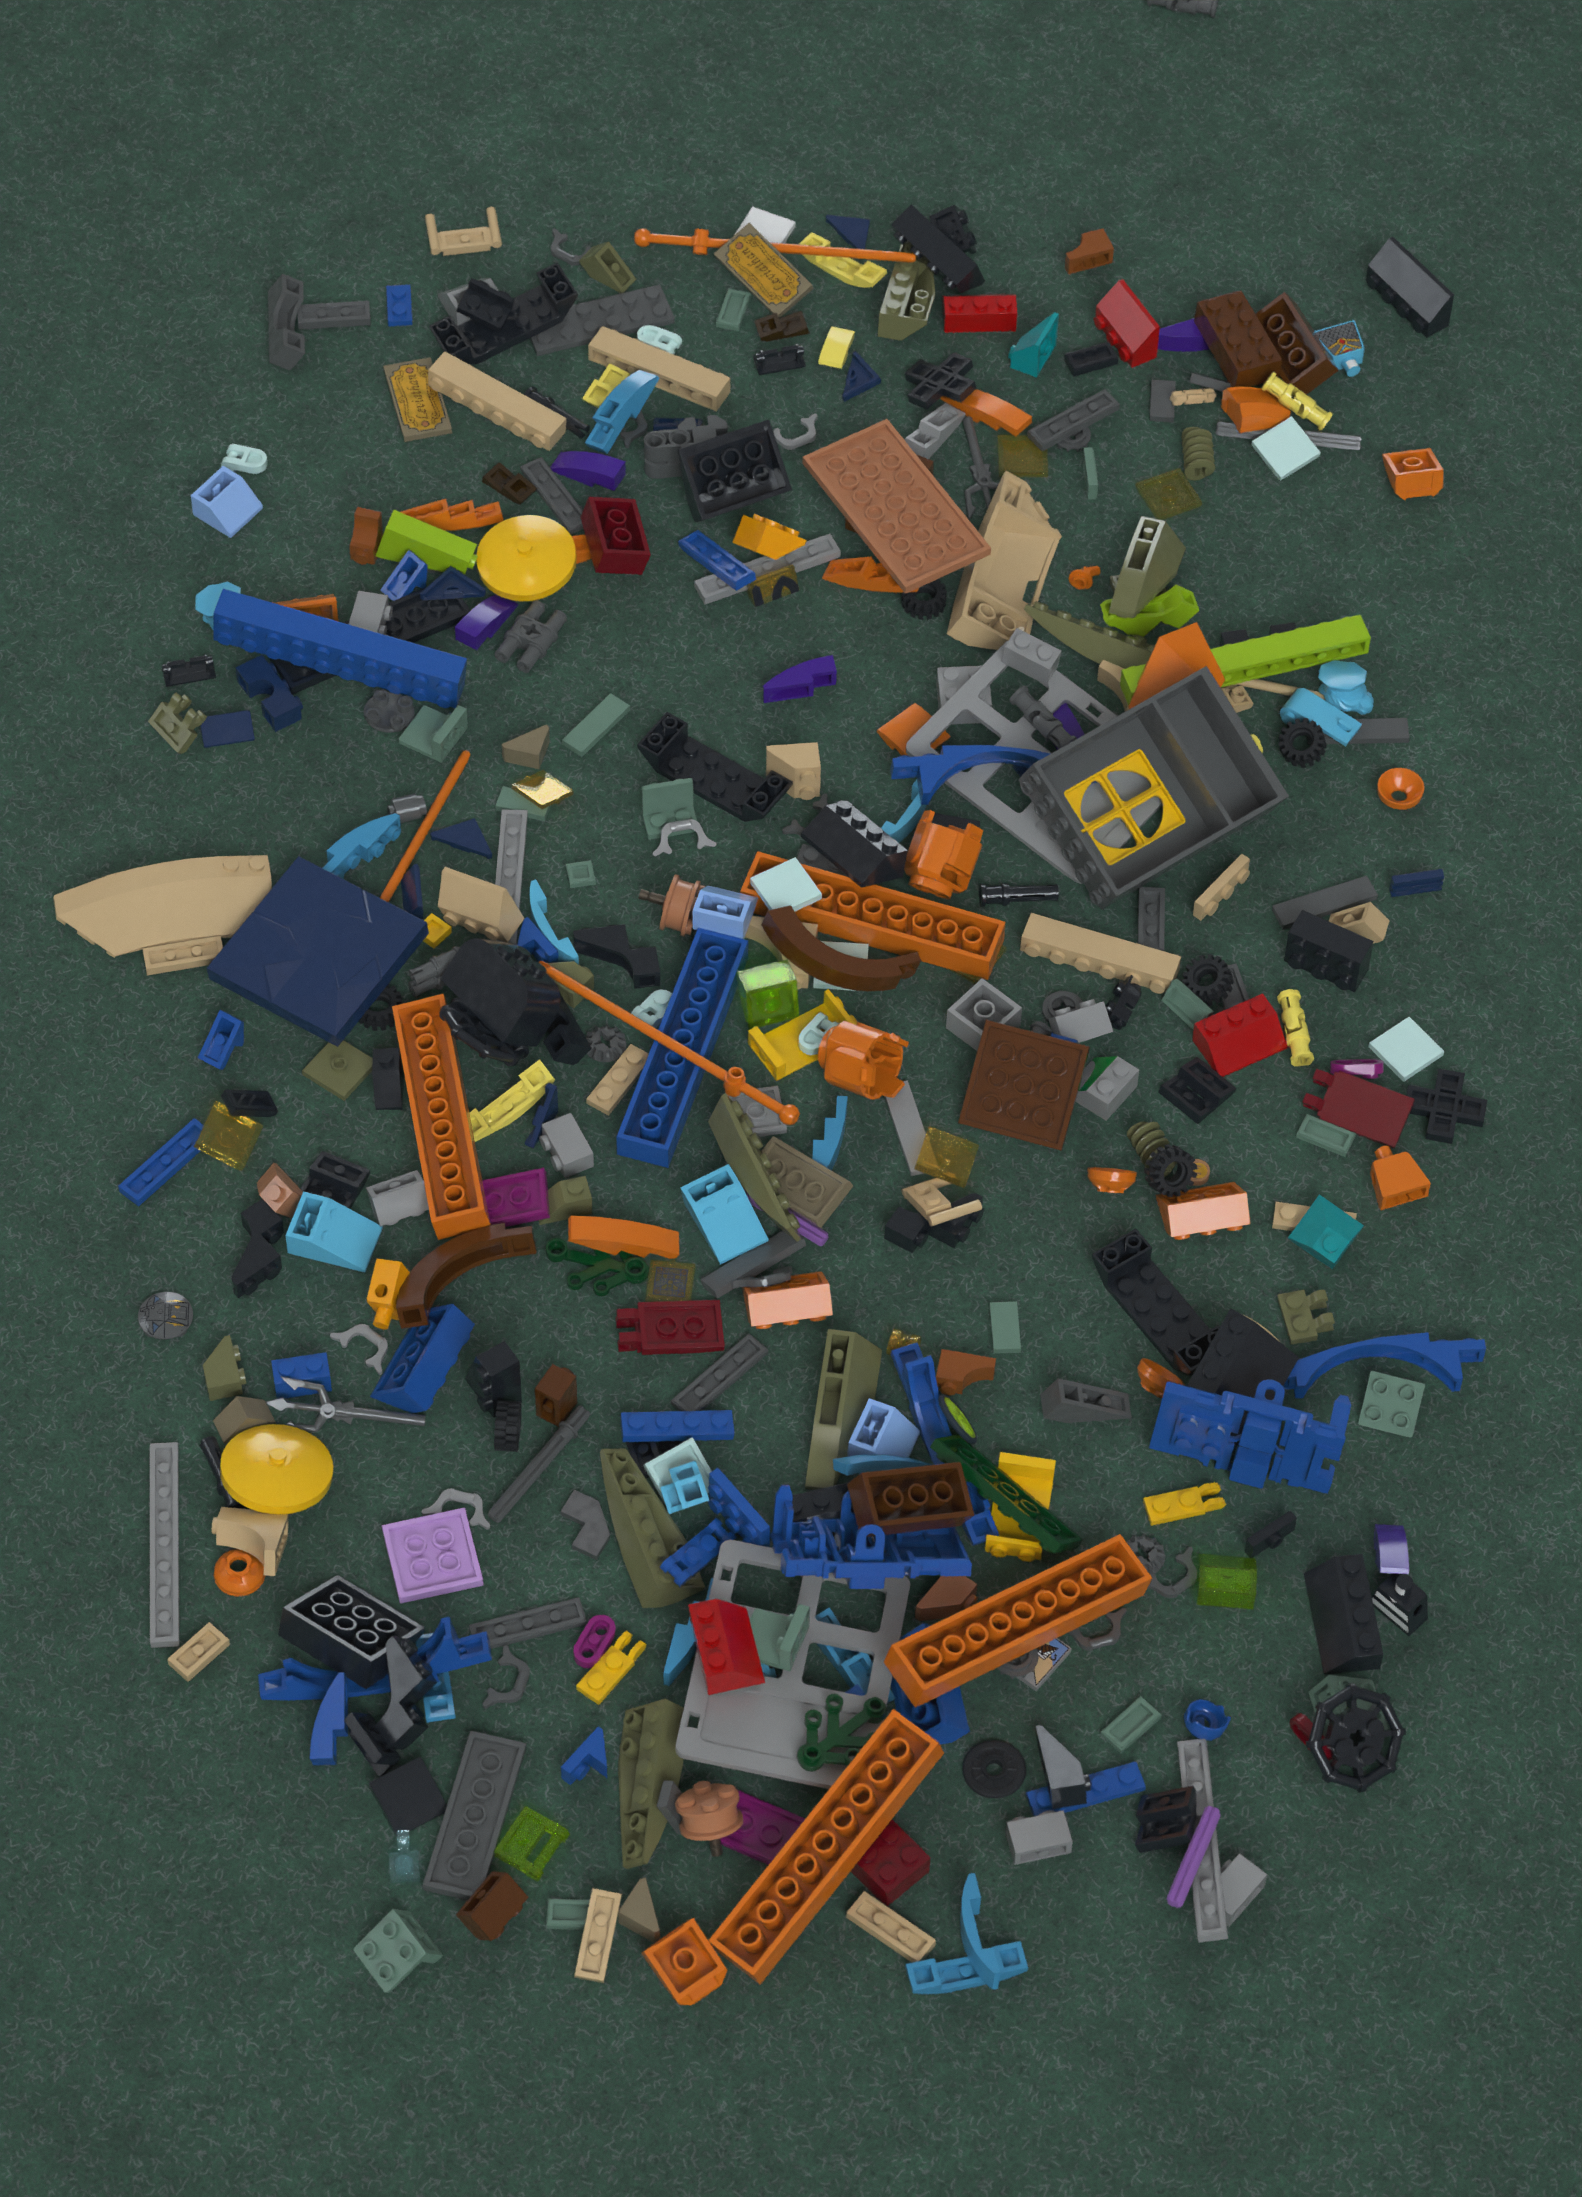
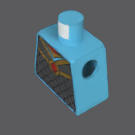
[1314,320,1364,377]

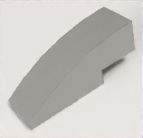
[905,403,966,459]

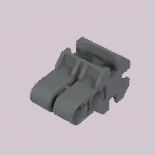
[644,415,728,480]

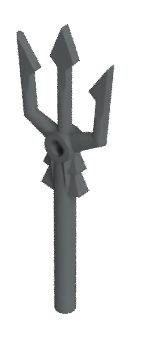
[963,416,999,520]
[265,1376,426,1432]

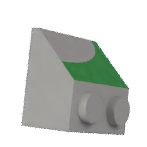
[1076,1056,1139,1121]

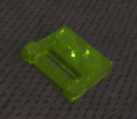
[494,1806,570,1882]

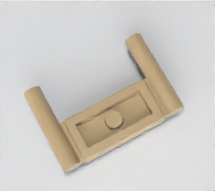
[425,207,502,256]
[902,1173,982,1226]

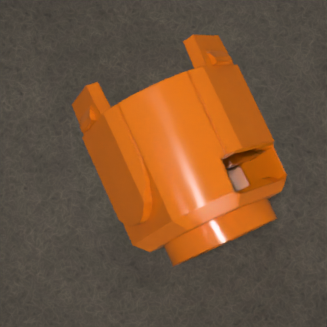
[904,810,983,899]
[818,1021,909,1099]

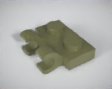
[148,693,207,754]
[1277,1290,1335,1345]

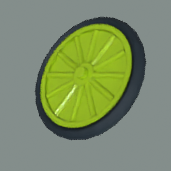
[938,1395,977,1444]

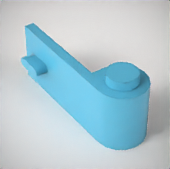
[1280,688,1362,747]

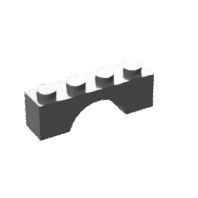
[268,274,305,370]

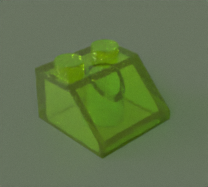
[737,959,799,1030]
[1197,1554,1257,1609]

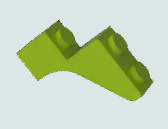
[1100,584,1199,637]

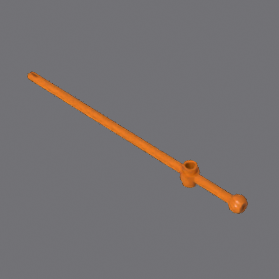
[634,228,916,262]
[380,750,470,902]
[538,961,800,1125]

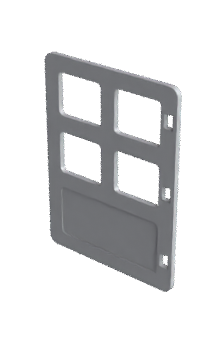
[906,640,1162,884]
[675,1540,910,1789]

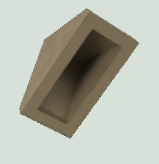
[502,724,550,769]
[213,1396,276,1444]
[618,1878,660,1943]

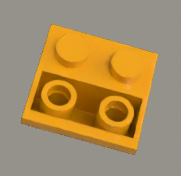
[732,514,807,560]

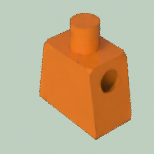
[1370,1146,1431,1210]

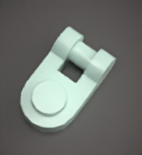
[637,325,682,355]
[221,444,268,474]
[631,990,672,1028]
[798,1012,839,1055]

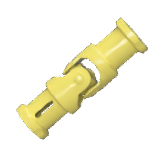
[1261,372,1333,431]
[1277,989,1314,1066]

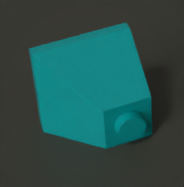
[1008,312,1059,377]
[1288,1195,1364,1269]

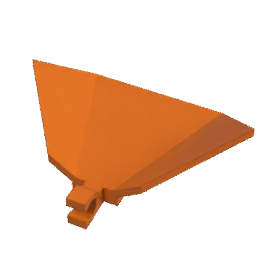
[1128,622,1233,709]

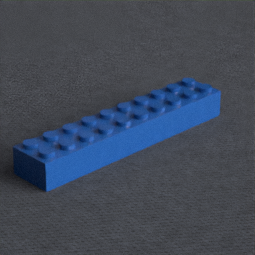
[213,589,467,708]
[617,928,748,1168]

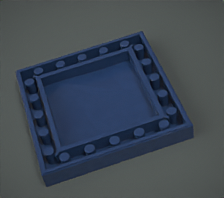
[206,856,429,1047]

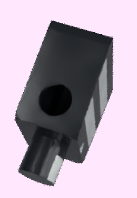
[1372,1574,1428,1636]

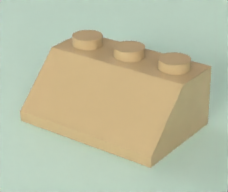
[438,867,524,943]

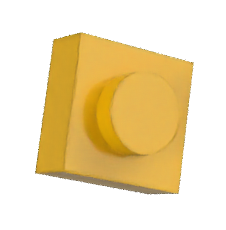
[423,913,452,949]

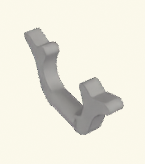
[773,414,817,450]
[652,819,716,856]
[330,1324,388,1375]
[422,1488,490,1529]

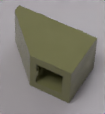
[203,1335,246,1401]

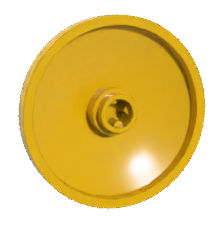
[476,515,577,601]
[220,1424,333,1514]

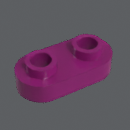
[1330,1059,1384,1079]
[573,1615,616,1668]

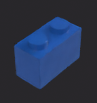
[271,1352,332,1399]

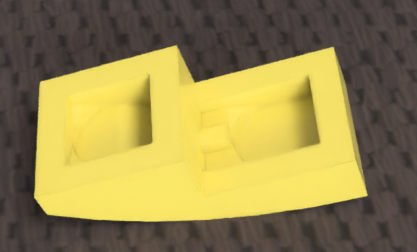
[818,327,855,369]
[582,363,630,408]

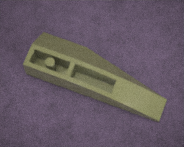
[878,242,935,340]
[1109,516,1186,618]
[1024,601,1155,669]
[708,1093,801,1242]
[805,1329,882,1490]
[600,1449,705,1608]
[618,1699,689,1869]

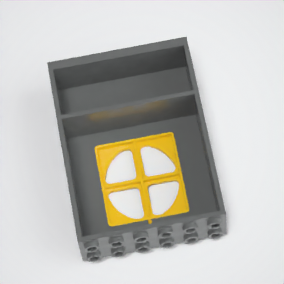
[1018,666,1289,910]

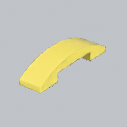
[798,232,887,288]
[469,1059,555,1142]

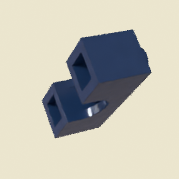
[236,655,303,732]

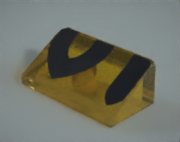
[748,564,799,607]

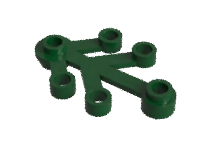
[546,1238,649,1297]
[797,1694,886,1772]

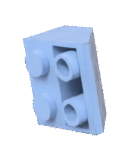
[191,466,263,538]
[693,886,758,939]
[848,1398,920,1458]

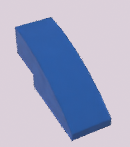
[310,1672,348,1765]

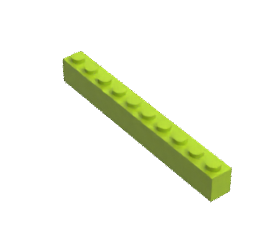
[1120,615,1371,706]

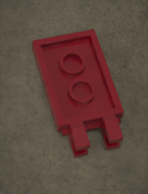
[1302,1069,1415,1149]
[615,1300,725,1355]

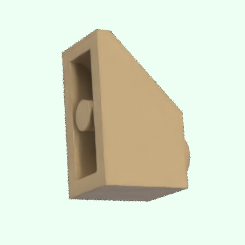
[1329,902,1390,944]

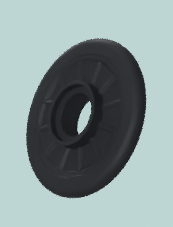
[962,1740,1026,1799]

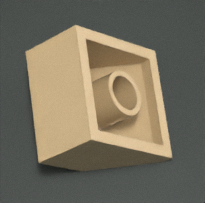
[766,742,821,800]

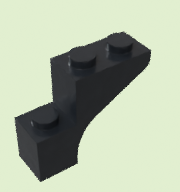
[573,924,660,989]
[884,1193,984,1253]
[231,1199,284,1298]
[375,1636,437,1750]

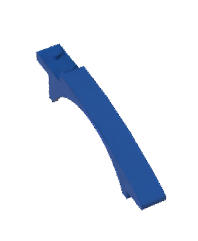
[890,745,1097,805]
[1283,1332,1486,1399]
[891,1342,999,1546]
[258,1617,492,1700]

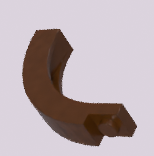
[761,905,921,992]
[396,1223,537,1329]

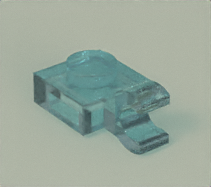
[389,1830,420,1883]

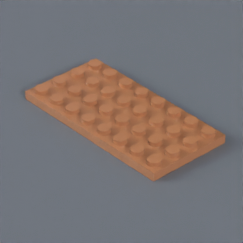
[803,419,991,594]

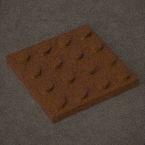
[958,1020,1090,1151]

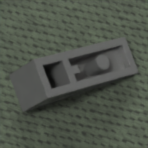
[1040,1378,1131,1423]

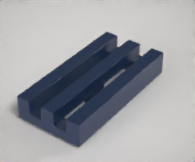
[1389,869,1444,897]

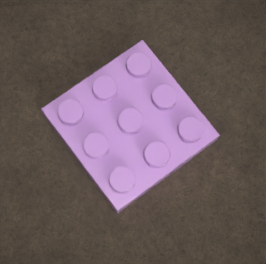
[382,1508,483,1604]

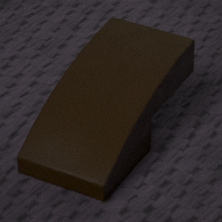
[754,311,810,341]
[482,462,537,505]

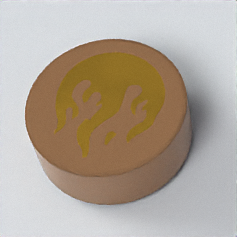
[1191,1159,1210,1186]

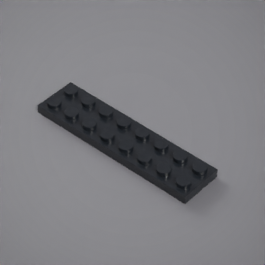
[269,588,471,694]

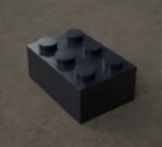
[1284,910,1374,992]

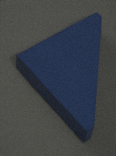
[826,215,870,249]
[842,351,881,402]
[420,566,486,601]
[430,818,492,859]
[524,1083,558,1149]

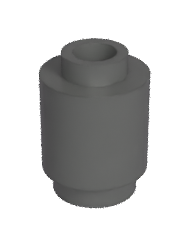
[387,793,427,823]

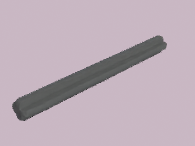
[1216,421,1361,450]

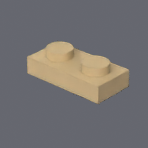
[167,1622,230,1682]

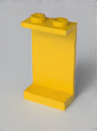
[748,989,857,1081]
[985,1452,1056,1562]

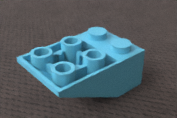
[680,1164,769,1265]
[285,1191,383,1273]

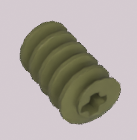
[1181,427,1215,481]
[1127,1121,1177,1177]

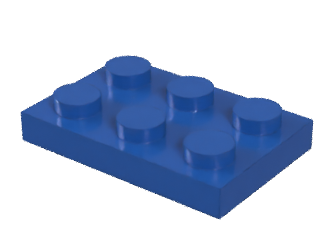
[708,1468,770,1547]

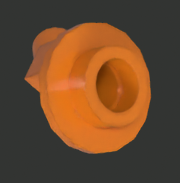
[1069,566,1100,589]

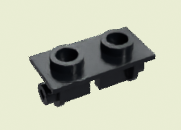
[753,344,806,375]
[162,654,216,687]
[1105,975,1142,1030]

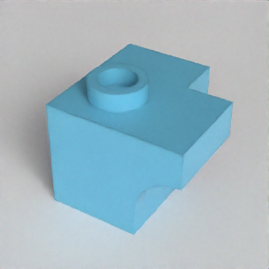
[660,1460,709,1514]

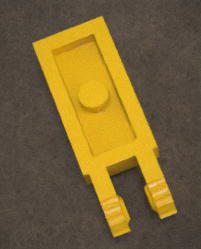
[1143,1482,1226,1526]
[576,1631,647,1705]

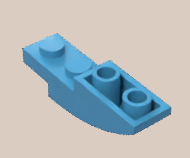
[585,370,660,454]
[322,813,401,879]

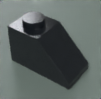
[372,1048,404,1110]

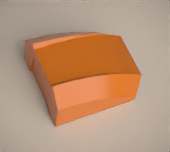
[1221,387,1291,433]
[1382,448,1443,501]
[641,1918,727,2005]

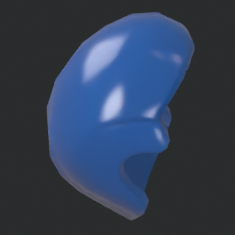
[1184,1699,1231,1741]

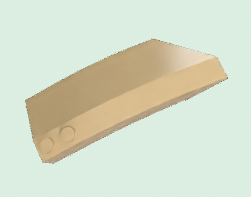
[947,471,1062,650]
[53,855,272,958]

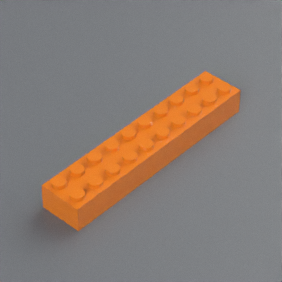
[740,851,1006,980]
[392,994,491,1240]
[884,1534,1152,1708]
[708,1709,944,1984]

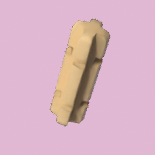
[1170,388,1216,406]

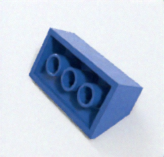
[370,1304,475,1413]
[891,1623,970,1744]

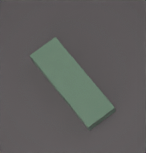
[562,693,630,757]

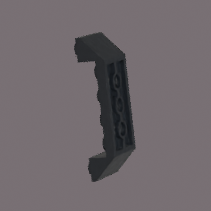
[429,262,578,365]
[637,712,793,822]
[1092,1229,1220,1374]

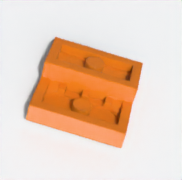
[876,703,951,756]

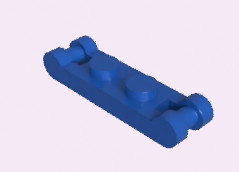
[659,1518,737,1587]

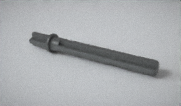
[488,1405,591,1523]

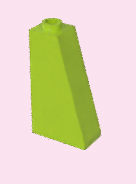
[376,510,478,575]

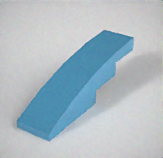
[812,1096,848,1171]
[833,1455,934,1475]
[663,1578,713,1686]
[815,1607,896,1704]

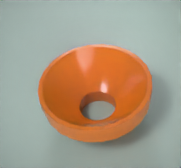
[1377,768,1424,810]
[1087,1167,1137,1193]
[1137,1358,1185,1398]
[214,1549,265,1596]

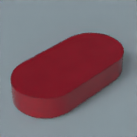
[1290,1713,1333,1761]

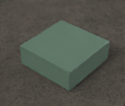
[566,860,596,888]

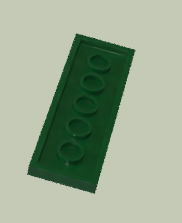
[930,1434,1083,1554]

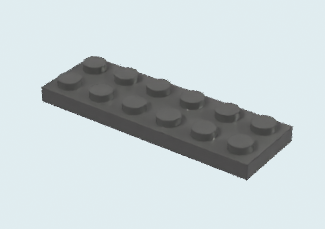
[530,284,675,356]
[423,1731,527,1900]

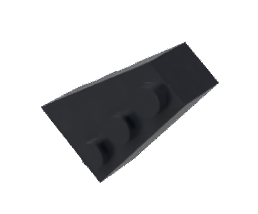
[465,1341,522,1418]

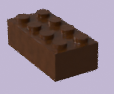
[1194,290,1282,387]
[1256,292,1339,395]
[847,1462,974,1537]

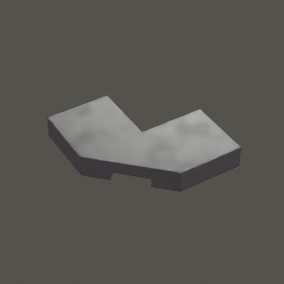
[561,1490,610,1560]

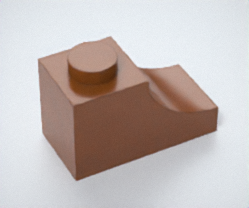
[1065,228,1114,274]
[349,507,383,565]
[936,1349,996,1396]

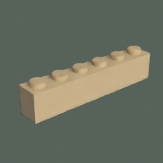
[588,326,730,412]
[428,352,566,451]
[1020,913,1181,994]

